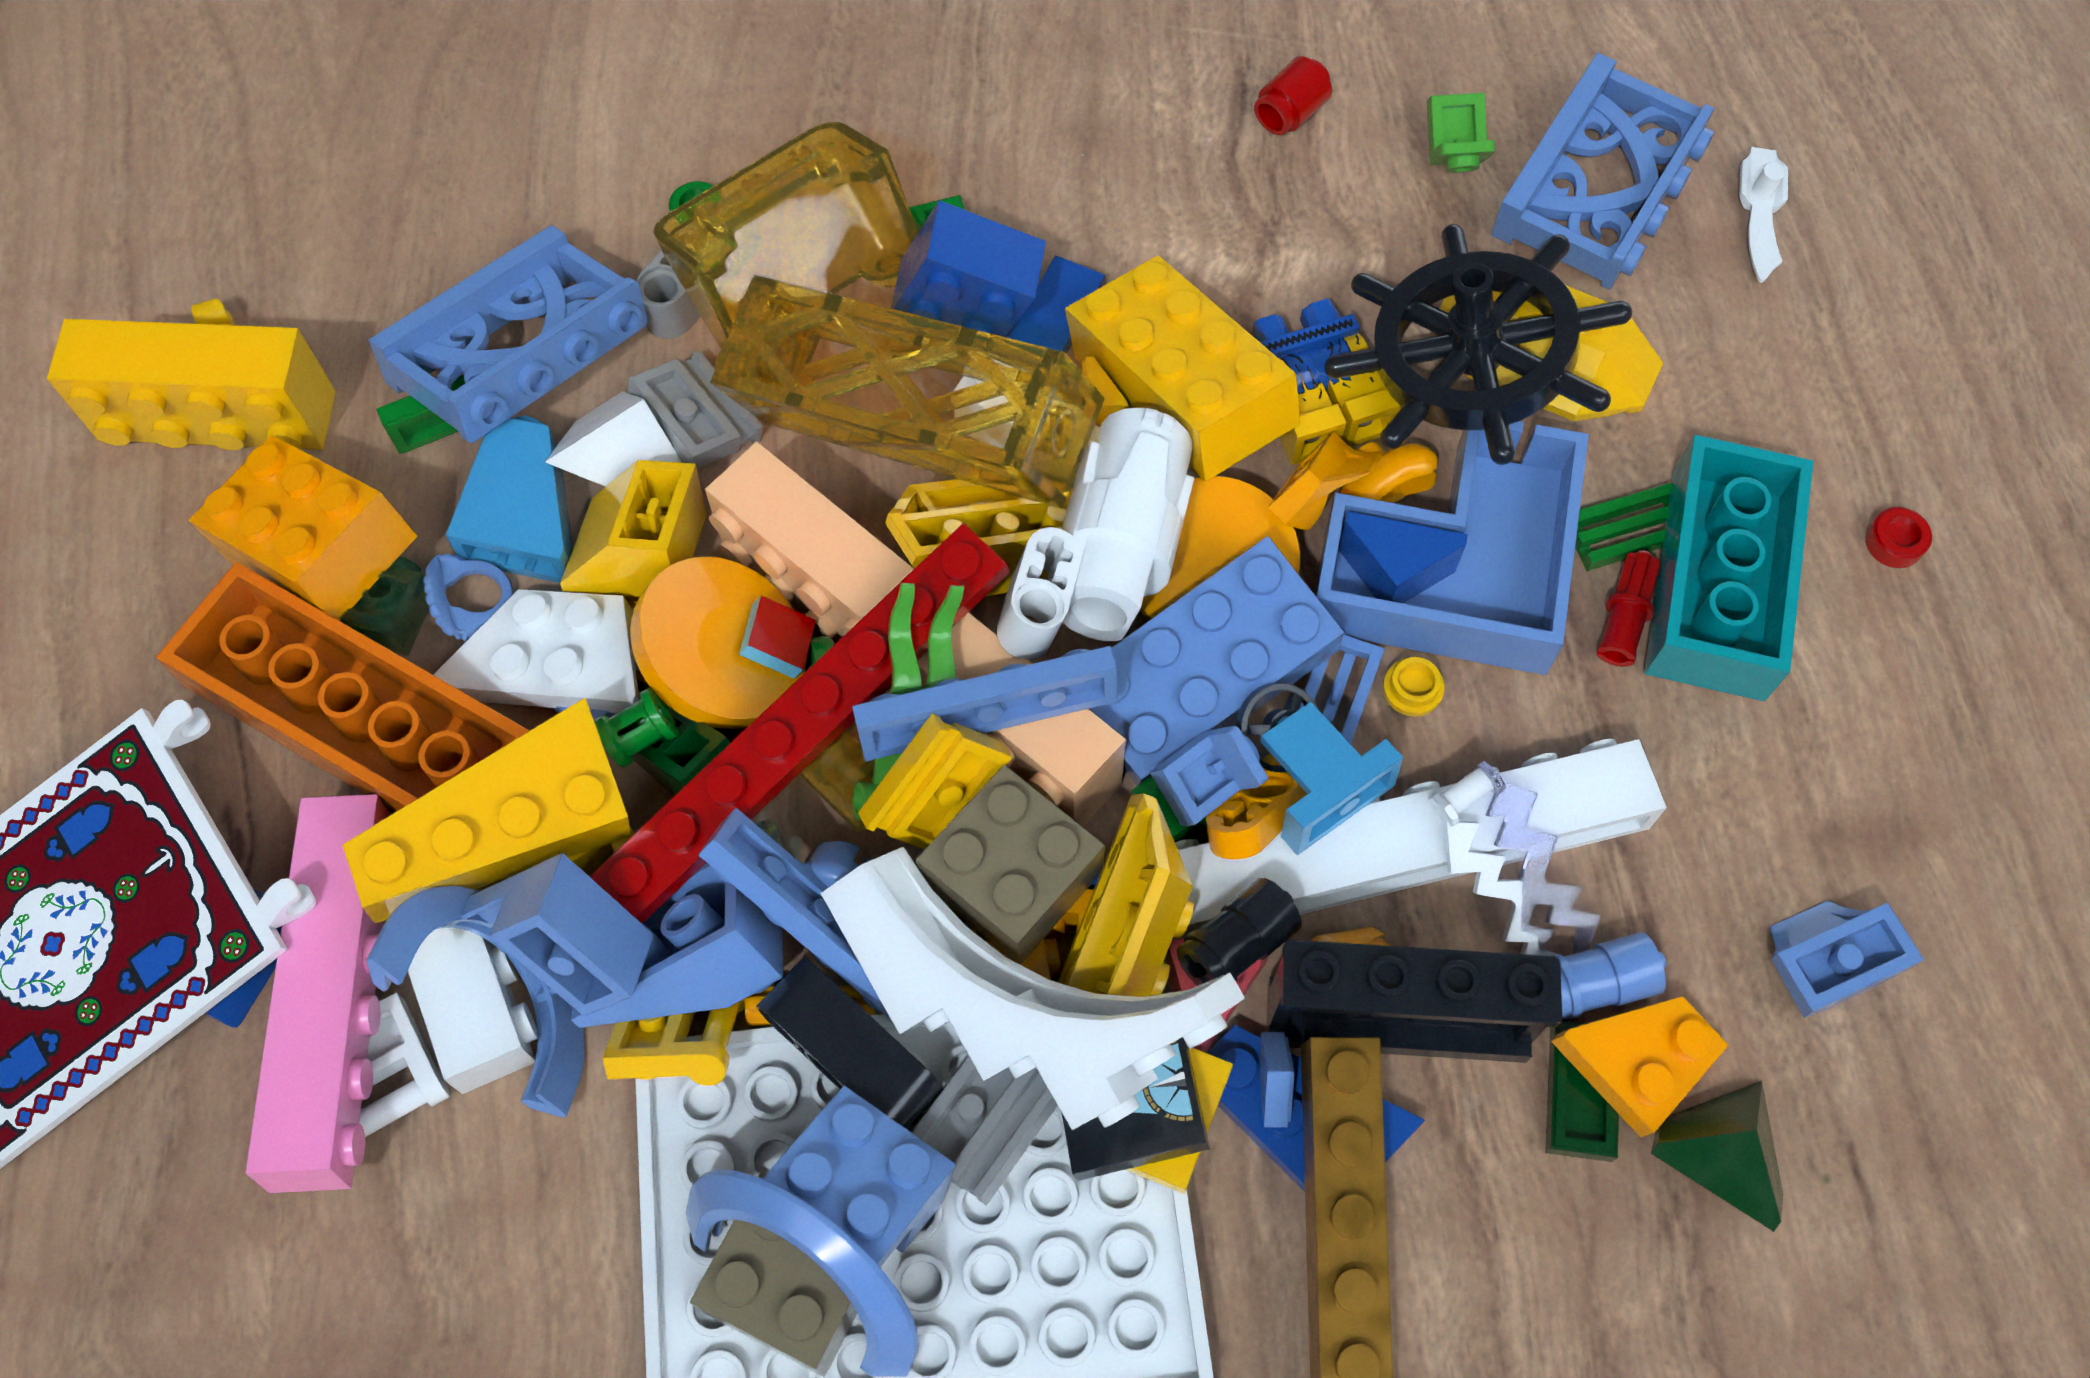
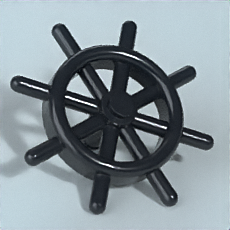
[1324,224,1632,465]

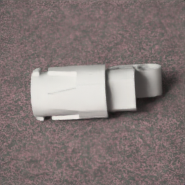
[997,408,1194,660]

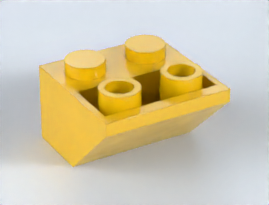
[560,460,707,597]

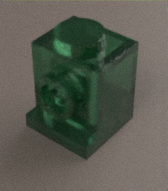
[339,556,430,656]

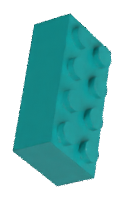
[1644,434,1814,702]

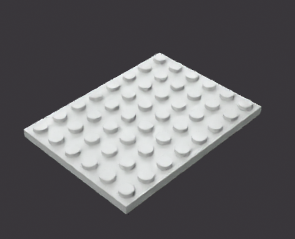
[635,1014,1214,1378]

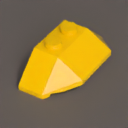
[1439,285,1663,421]
[885,473,1073,596]
[1058,793,1194,997]

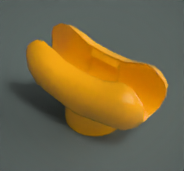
[1339,442,1438,503]

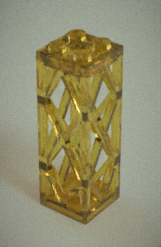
[710,274,1105,509]

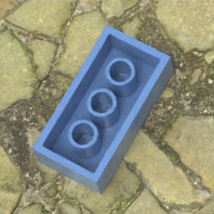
[1089,536,1344,786]

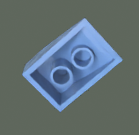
[571,862,783,1028]

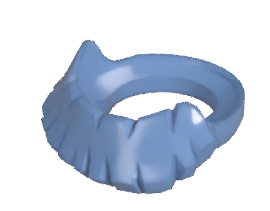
[423,553,514,641]

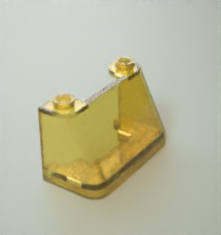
[653,122,918,379]

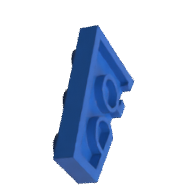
[1207,1025,1425,1192]

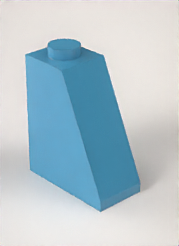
[445,416,573,583]

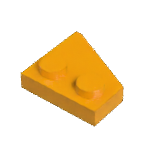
[1551,996,1729,1137]

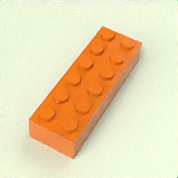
[156,562,530,813]

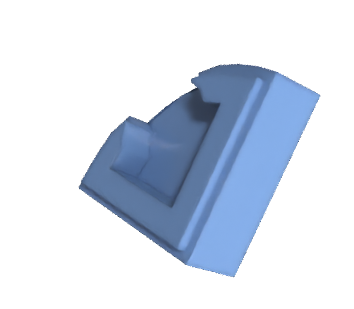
[1260,1032,1294,1128]

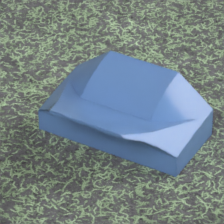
[1769,900,1924,1018]

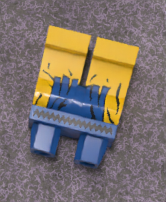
[1252,298,1401,466]

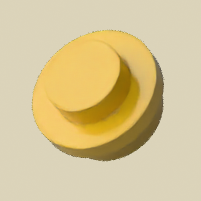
[1383,657,1445,717]

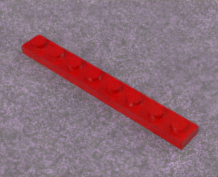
[590,522,1010,924]

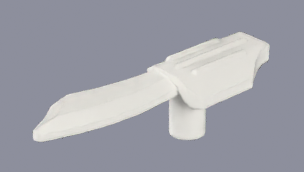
[1739,147,1788,283]

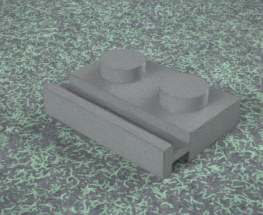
[628,350,763,469]
[912,1056,1058,1206]

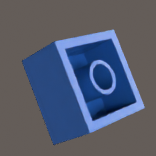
[889,200,1046,352]

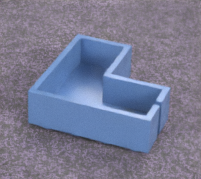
[1314,421,1589,675]

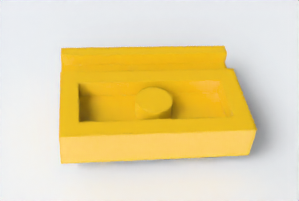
[858,713,1012,849]

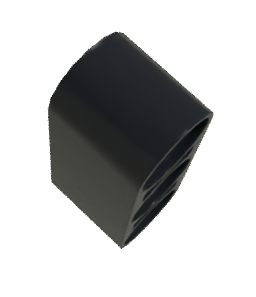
[756,957,943,1129]

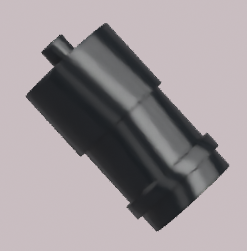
[1177,878,1302,986]

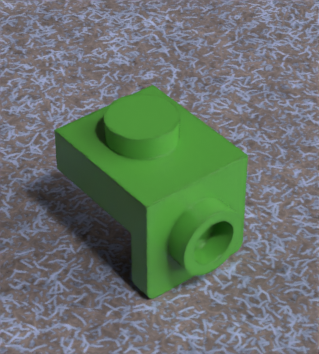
[1427,93,1495,173]

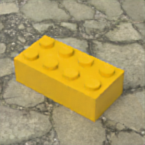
[1065,255,1300,482]
[47,319,336,450]

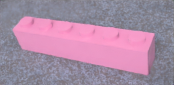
[245,794,391,1193]

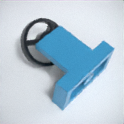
[1236,683,1403,856]

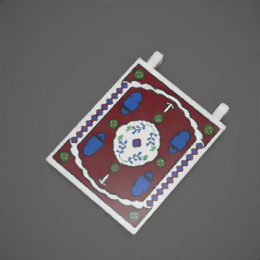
[0,700,316,1169]

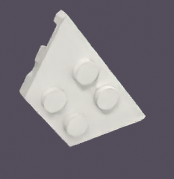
[433,589,641,713]

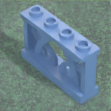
[1491,52,1715,290]
[368,225,648,443]

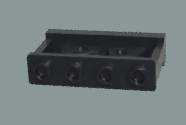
[1267,940,1562,1063]

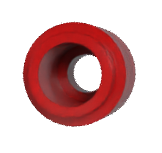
[1254,56,1332,135]

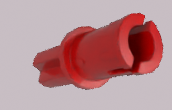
[1597,550,1661,667]

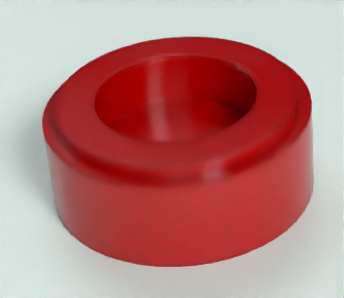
[1865,507,1932,568]

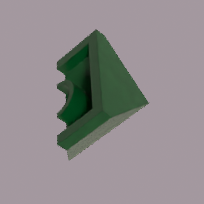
[1651,1081,1783,1232]

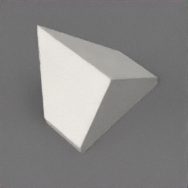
[545,391,683,487]

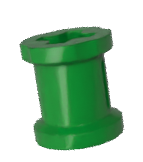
[594,687,679,768]

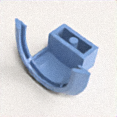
[366,853,654,1118]
[686,1085,956,1377]

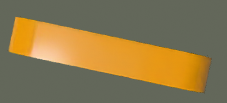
[1206,753,1307,860]

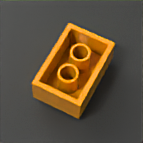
[188,435,418,621]

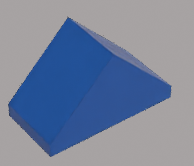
[1338,511,1468,603]

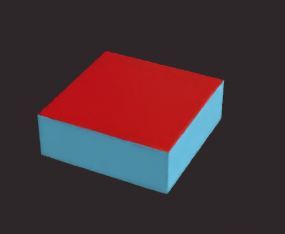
[739,595,815,679]

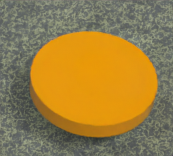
[1140,476,1300,621]
[630,557,807,729]

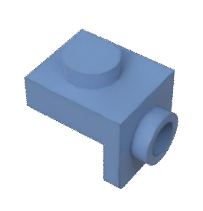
[1150,726,1268,826]

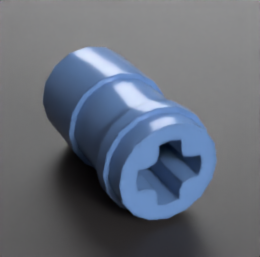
[1555,932,1666,1020]

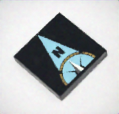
[1062,1037,1210,1181]

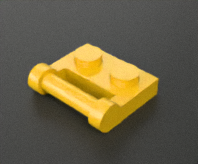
[602,999,745,1086]

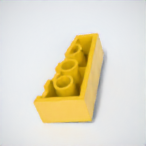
[342,697,631,924]

